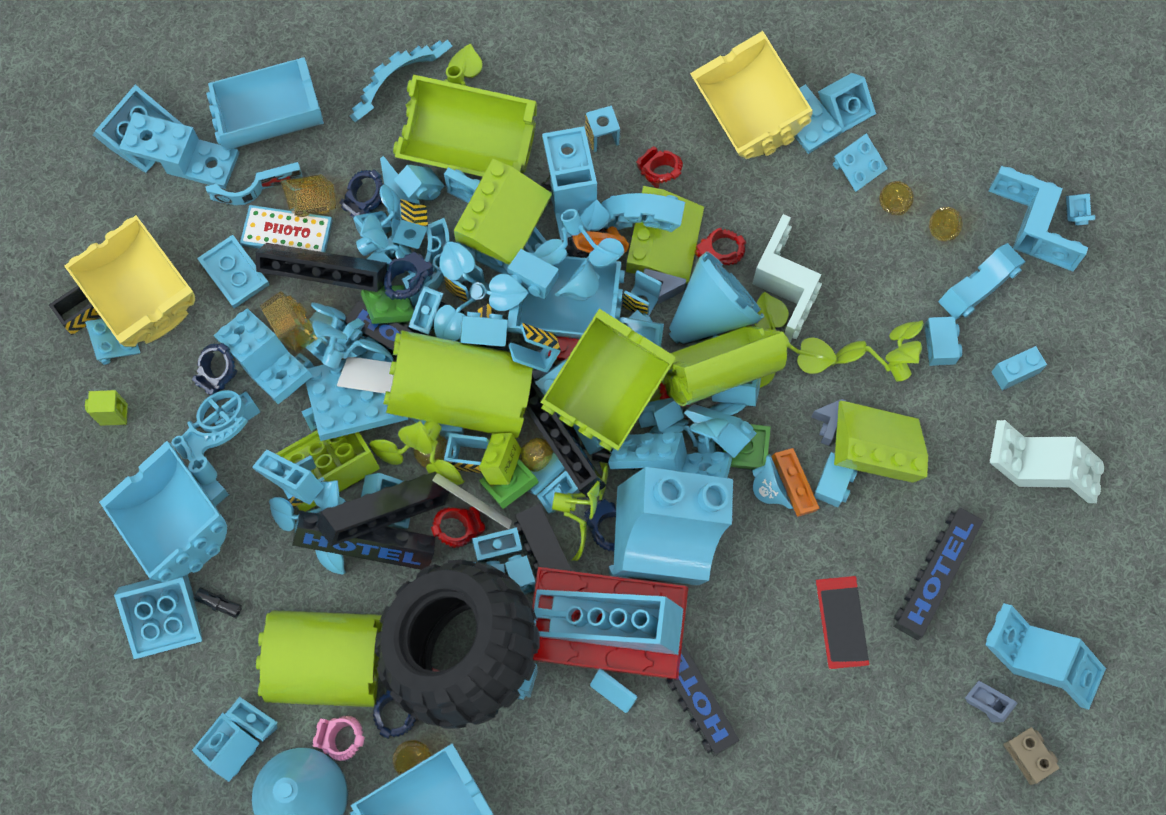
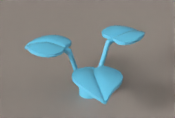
[356,184,413,274]
[532,199,624,267]
[434,242,529,341]
[311,303,394,369]
[649,402,746,453]
[269,481,346,574]

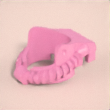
[313,716,365,761]

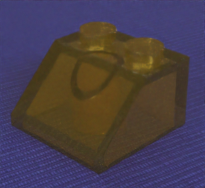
[281,174,336,217]

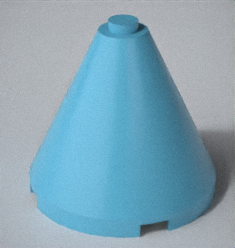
[669,251,764,344]
[252,748,348,815]

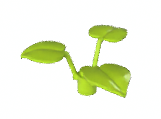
[405,44,483,108]
[755,292,837,388]
[833,320,924,382]
[369,421,465,485]
[552,462,608,561]

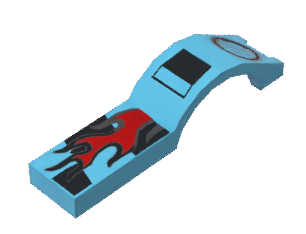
[205,162,303,205]

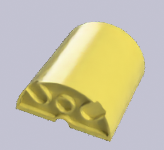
[690,31,812,159]
[64,216,195,347]

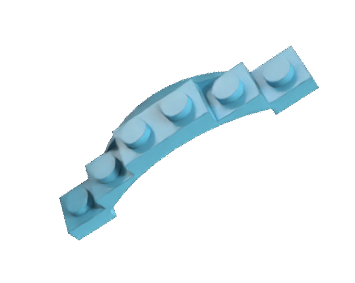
[350,39,452,122]

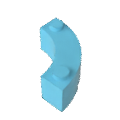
[601,193,685,232]
[402,218,451,307]
[938,243,1026,320]

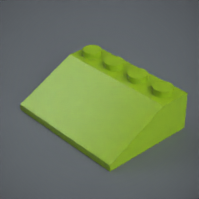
[454,159,552,265]
[626,186,704,284]
[834,400,928,483]
[276,430,380,511]

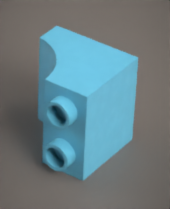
[613,467,733,585]

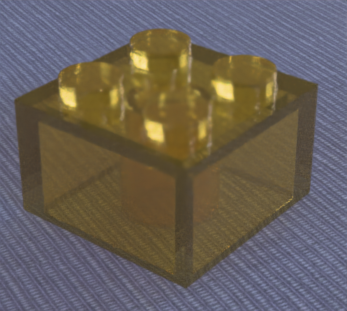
[260,291,318,353]

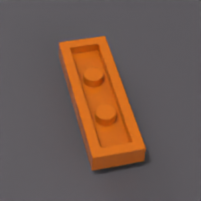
[771,448,820,517]

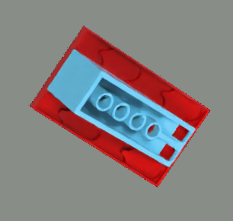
[532,567,688,680]

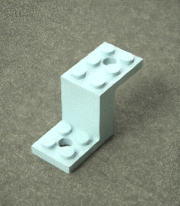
[752,214,822,343]
[990,420,1104,503]

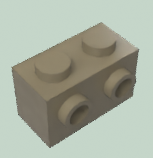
[1003,727,1060,785]

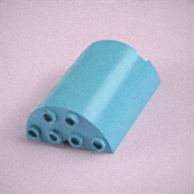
[206,57,324,150]
[507,253,625,339]
[99,441,227,582]
[350,744,493,815]

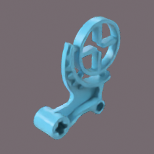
[171,390,248,486]

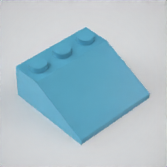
[93,85,183,173]
[114,574,202,659]

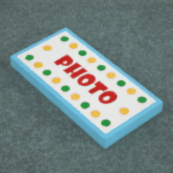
[240,205,333,252]

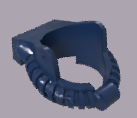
[339,170,383,218]
[384,252,433,300]
[192,343,238,395]
[584,499,616,552]
[373,690,416,739]

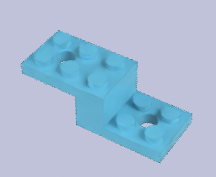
[119,112,239,189]
[214,308,312,404]
[608,432,732,478]

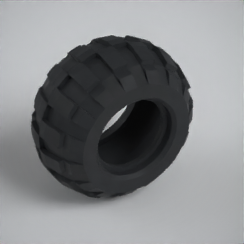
[375,560,540,729]

